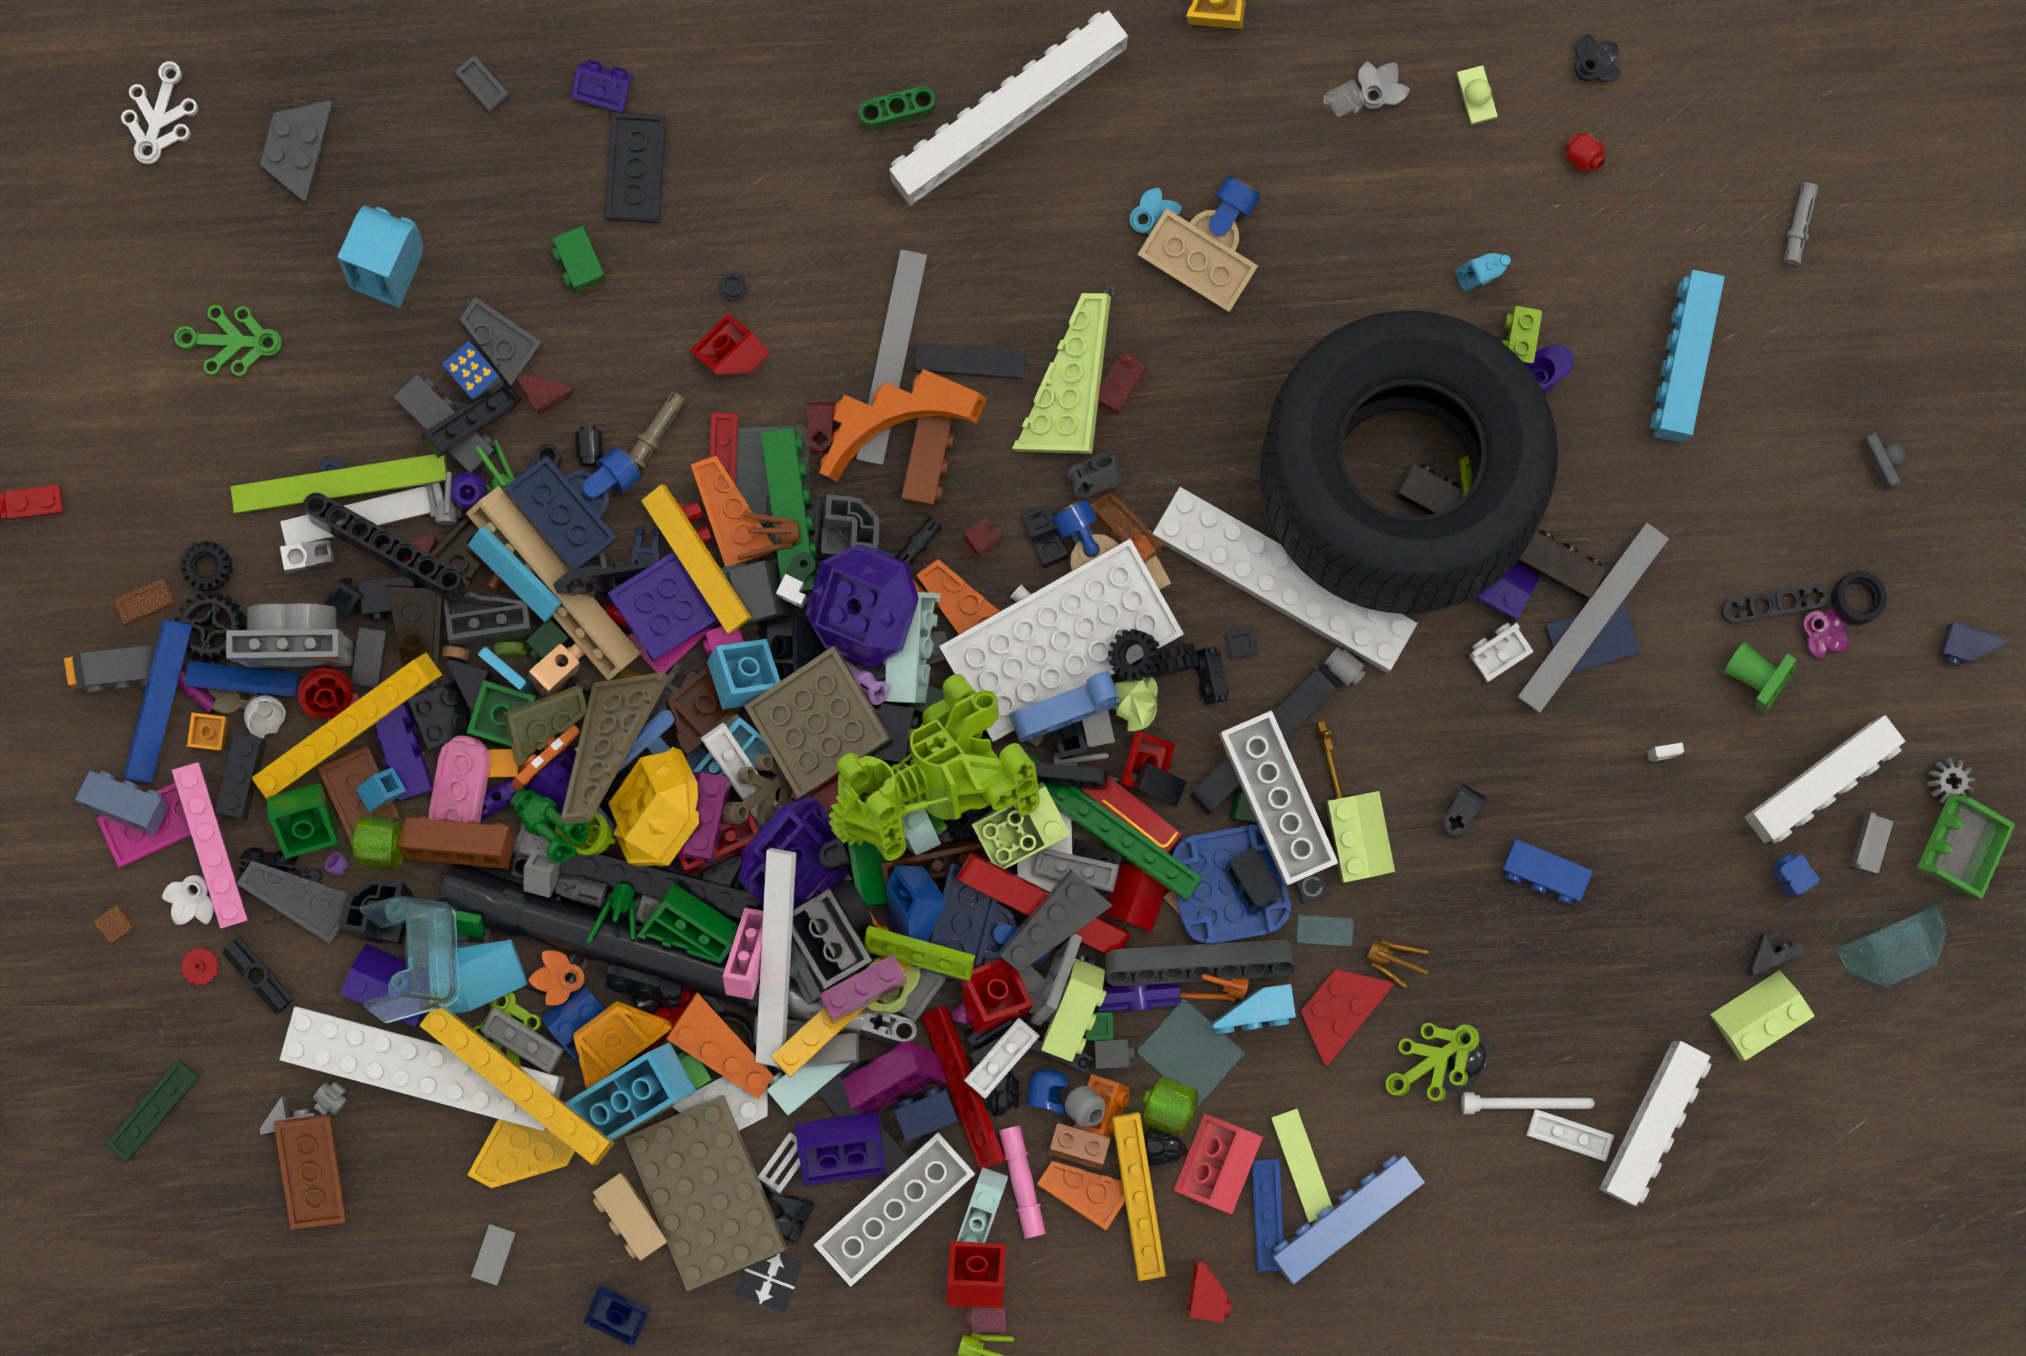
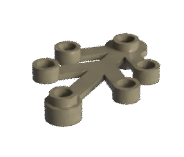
[723,754,792,830]

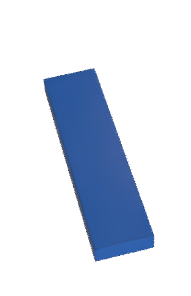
[185,661,299,697]
[1252,1159,1284,1272]

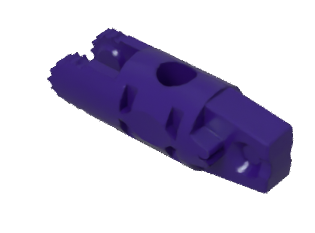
[480,778,531,822]

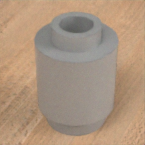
[1324,647,1366,686]

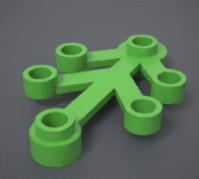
[174,305,282,377]

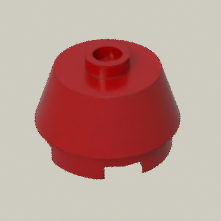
[297,666,353,719]

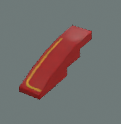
[1079,765,1183,853]

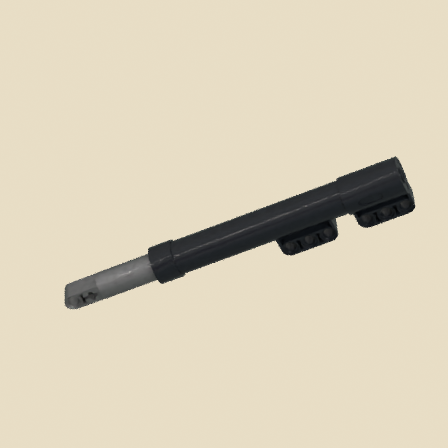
[437,850,917,1047]

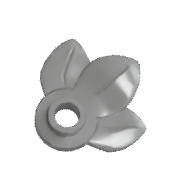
[1358,62,1410,109]

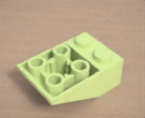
[972,782,1070,869]

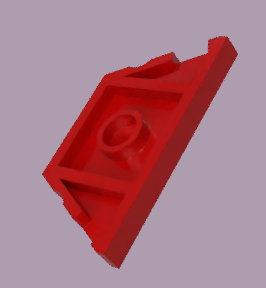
[1300,969,1394,1066]

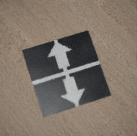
[736,1254,804,1313]

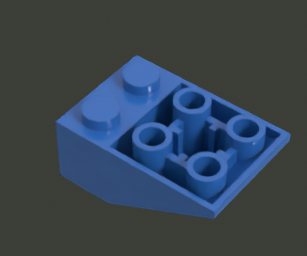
[886,865,946,967]
[541,982,611,1075]

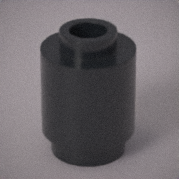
[575,425,603,466]

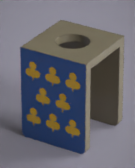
[442,341,502,400]

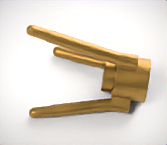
[1366,939,1429,989]

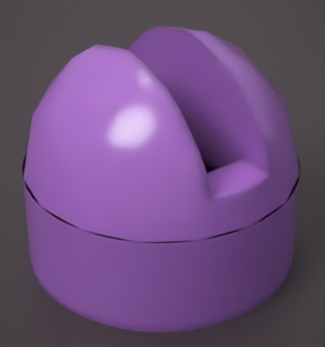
[324,851,349,876]

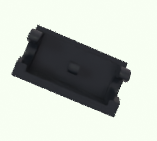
[1225,847,1283,916]

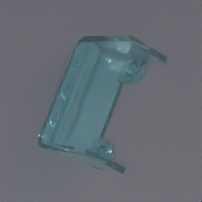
[360,896,460,1023]

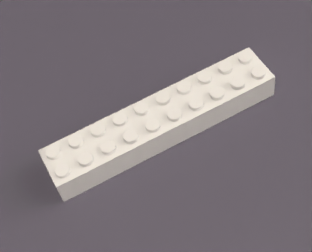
[889,10,1128,206]
[1152,487,1418,674]
[280,1006,564,1131]

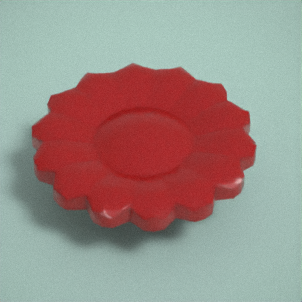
[181,948,220,986]

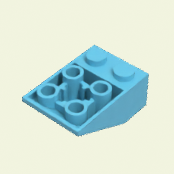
[1207,984,1296,1035]

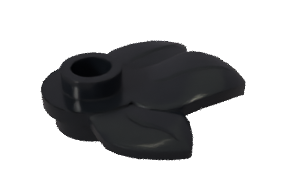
[1574,34,1621,82]

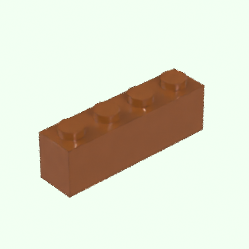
[901,416,958,508]
[397,816,516,869]

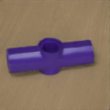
[1098,983,1181,1012]

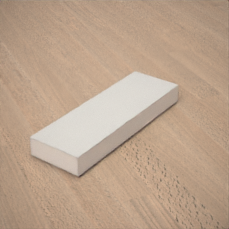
[964,1018,1040,1098]
[1526,1109,1614,1162]

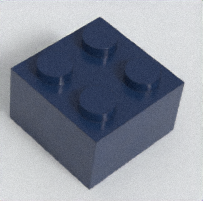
[894,1087,959,1142]

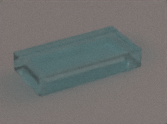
[1296,915,1353,946]

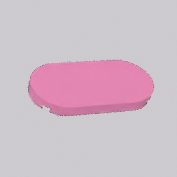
[428,736,490,823]

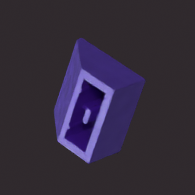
[527,746,576,815]

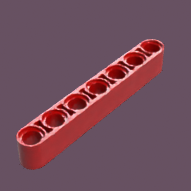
[956,853,1131,953]

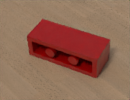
[679,813,759,875]

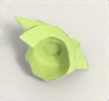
[1113,677,1158,731]

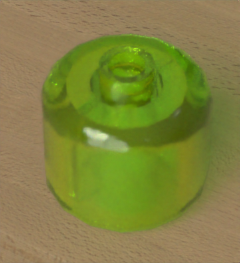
[350,815,404,870]
[1142,1077,1199,1137]

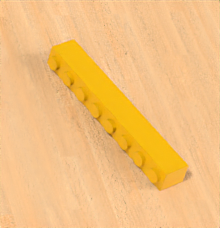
[252,652,442,799]
[419,1003,614,1165]

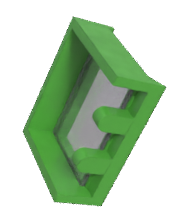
[1917,793,2015,899]

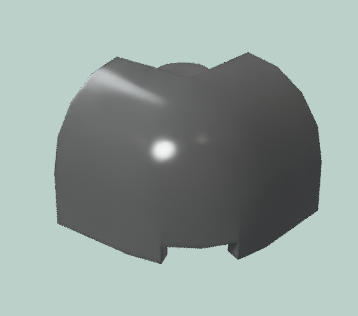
[820,494,880,558]

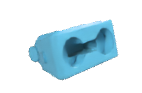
[1454,253,1511,293]

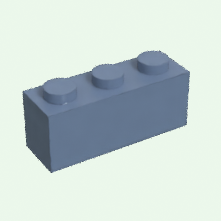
[75,771,169,836]

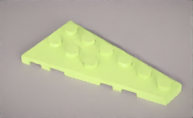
[1012,293,1111,454]

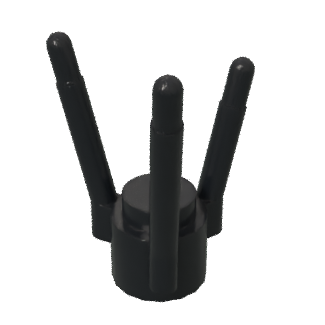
[965,1019,1027,1050]

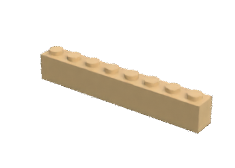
[466,486,641,681]

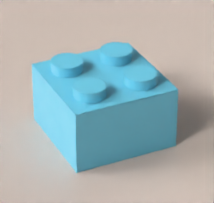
[707,639,780,710]

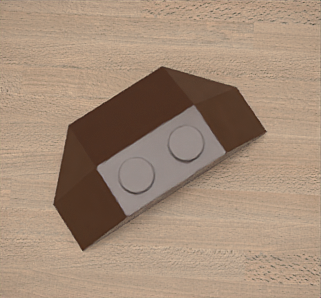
[881,839,991,892]

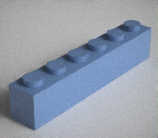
[1270,1155,1425,1284]

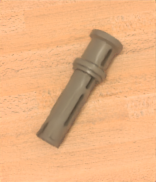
[628,391,686,470]

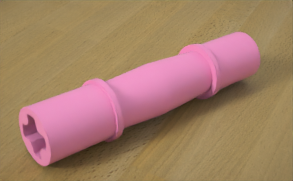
[999,1125,1046,1239]

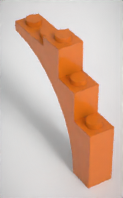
[819,369,987,482]

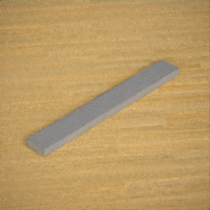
[856,249,927,466]
[1517,523,1669,713]

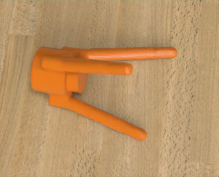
[1180,974,1249,1002]

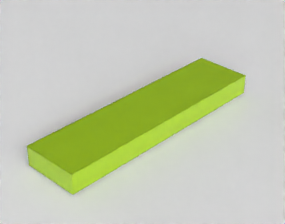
[864,926,975,981]

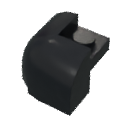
[339,879,414,945]

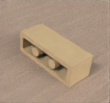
[593,1172,668,1261]

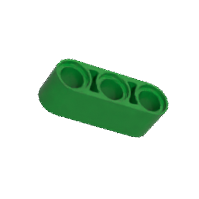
[859,86,936,130]

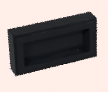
[1133,762,1187,807]

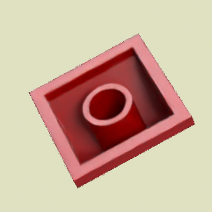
[1121,731,1175,793]
[1102,863,1167,932]

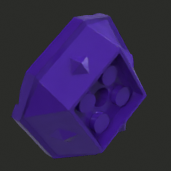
[805,545,919,667]
[738,796,848,910]

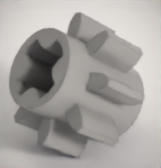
[313,1082,347,1116]

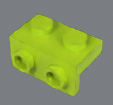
[1502,306,1542,364]

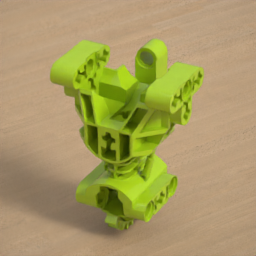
[828,674,1040,861]

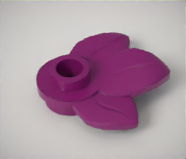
[1802,609,1849,660]

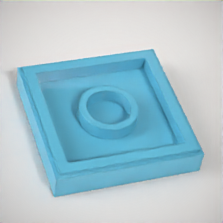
[478,647,532,693]

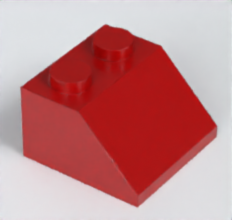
[961,959,1033,1034]

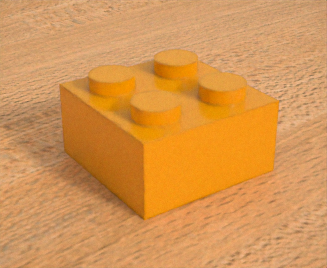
[187,713,229,752]

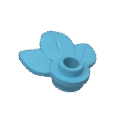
[1129,188,1182,235]

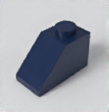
[1938,622,2006,666]

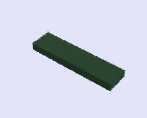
[105,1059,200,1162]

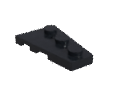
[553,557,649,596]

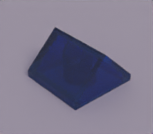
[584,1283,653,1347]

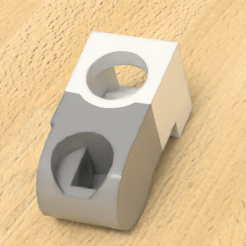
[280,540,334,574]

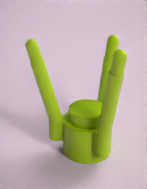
[958,1332,1014,1356]

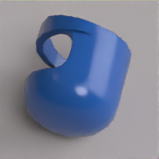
[1026,1069,1069,1115]

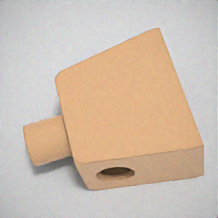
[529,641,585,698]

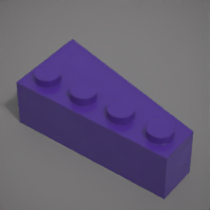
[365,691,433,802]

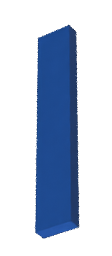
[123,618,192,783]

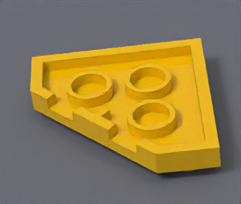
[467,1119,576,1188]

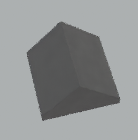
[726,561,790,624]

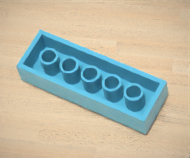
[1649,270,1725,443]

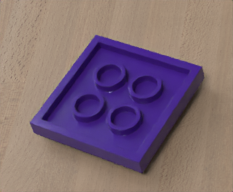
[607,552,719,662]

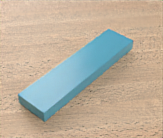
[468,526,562,622]

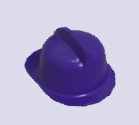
[1524,345,1574,395]

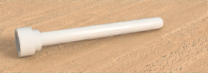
[1461,1092,1595,1114]

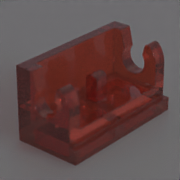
[1098,352,1146,415]
[963,519,1004,559]

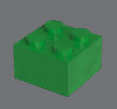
[466,680,539,748]
[267,783,338,859]

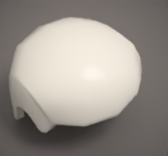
[244,695,286,739]

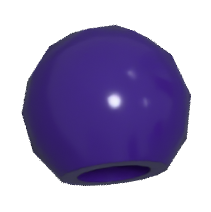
[451,472,487,510]

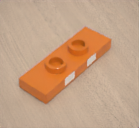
[510,724,580,791]

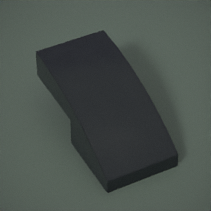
[1022,504,1069,568]

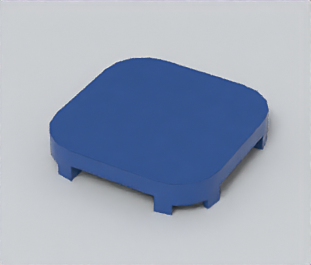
[1171,825,1291,944]

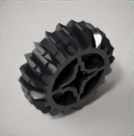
[174,591,247,664]

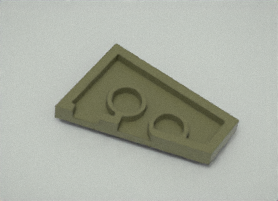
[503,685,587,766]

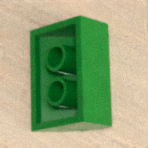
[848,841,888,908]

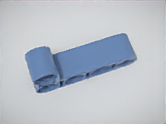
[1009,671,1120,742]

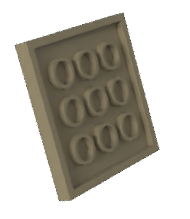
[744,646,892,799]

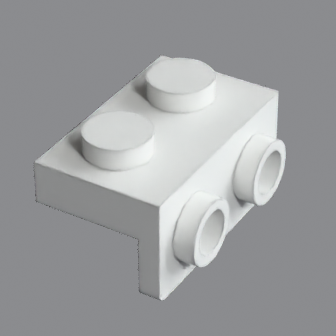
[1469,623,1534,683]

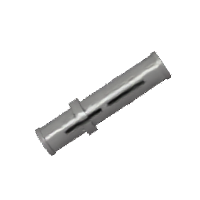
[1783,182,1819,265]

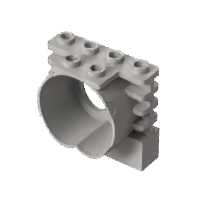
[226,603,354,668]

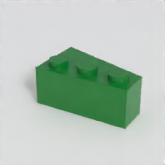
[637,883,739,964]

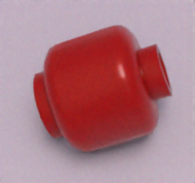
[1565,133,1605,173]

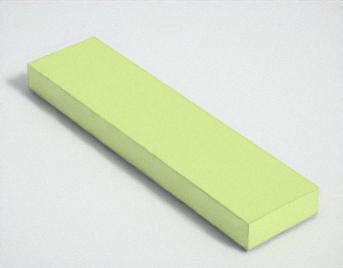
[1271,1108,1333,1223]

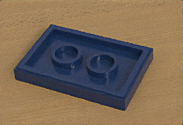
[1545,600,1641,675]

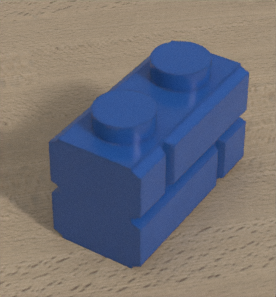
[1771,853,1820,897]

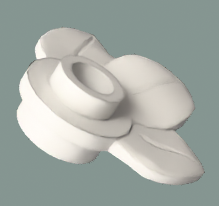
[162,875,214,925]

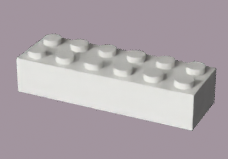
[1219,710,1338,886]
[1745,715,1906,844]
[1599,1041,1711,1206]
[814,1132,975,1287]

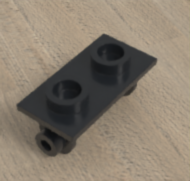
[1194,647,1229,706]
[239,847,299,875]

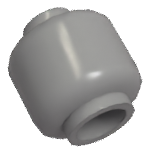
[1064,1086,1106,1127]

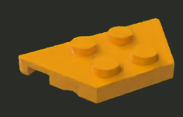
[573,1001,672,1089]

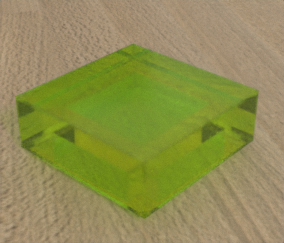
[495,642,525,656]

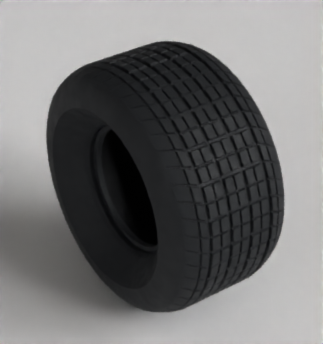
[1260,310,1558,614]

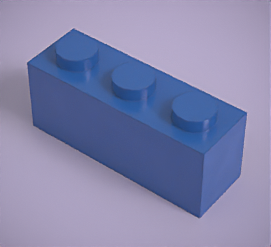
[1501,839,1592,905]

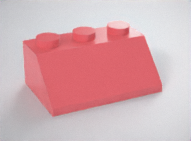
[1173,1114,1263,1214]

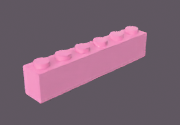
[172,762,249,929]

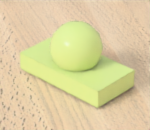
[1456,65,1498,125]

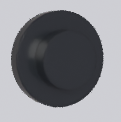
[720,273,747,300]

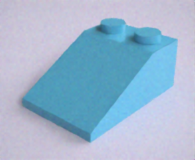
[427,940,528,1013]

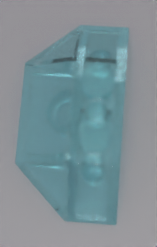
[1836,904,1948,987]

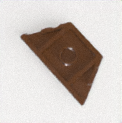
[665,667,744,758]

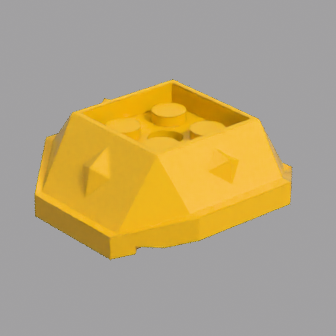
[608,747,699,866]

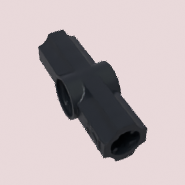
[221,937,294,1015]

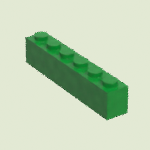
[761,428,819,594]

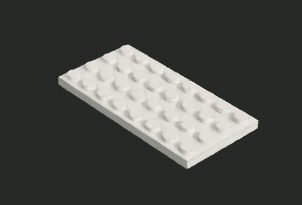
[939,539,1184,742]

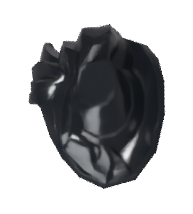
[981,1070,1020,1116]
[1143,1127,1187,1168]

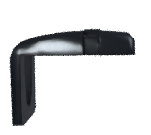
[761,1182,815,1243]

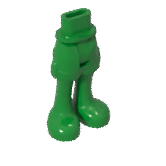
[510,787,588,864]

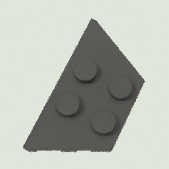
[260,101,334,203]

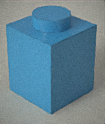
[356,767,406,813]

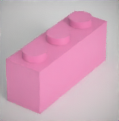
[723,908,763,999]

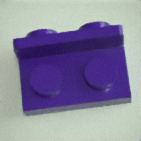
[571,60,634,112]

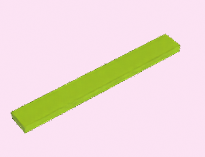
[231,454,448,514]

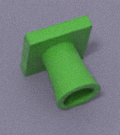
[1724,642,1797,715]

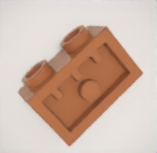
[1048,1123,1110,1170]

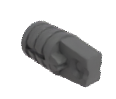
[555,874,608,908]

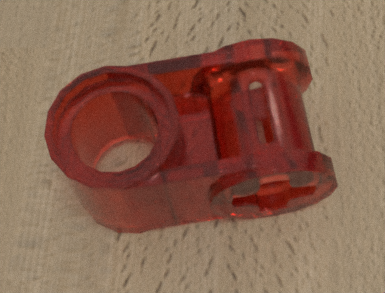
[806,402,835,456]

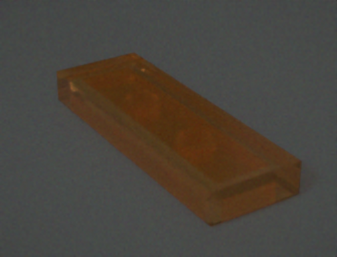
[1091,491,1164,564]

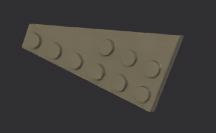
[561,672,670,825]

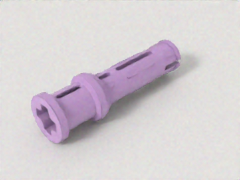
[845,660,889,705]

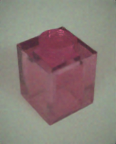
[967,1303,1006,1333]

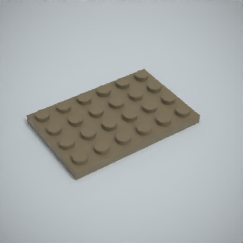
[624,1095,787,1291]

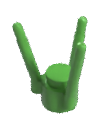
[475,439,515,494]

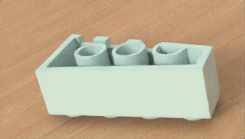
[884,592,941,703]

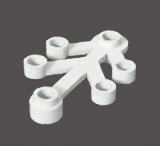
[121,61,198,164]

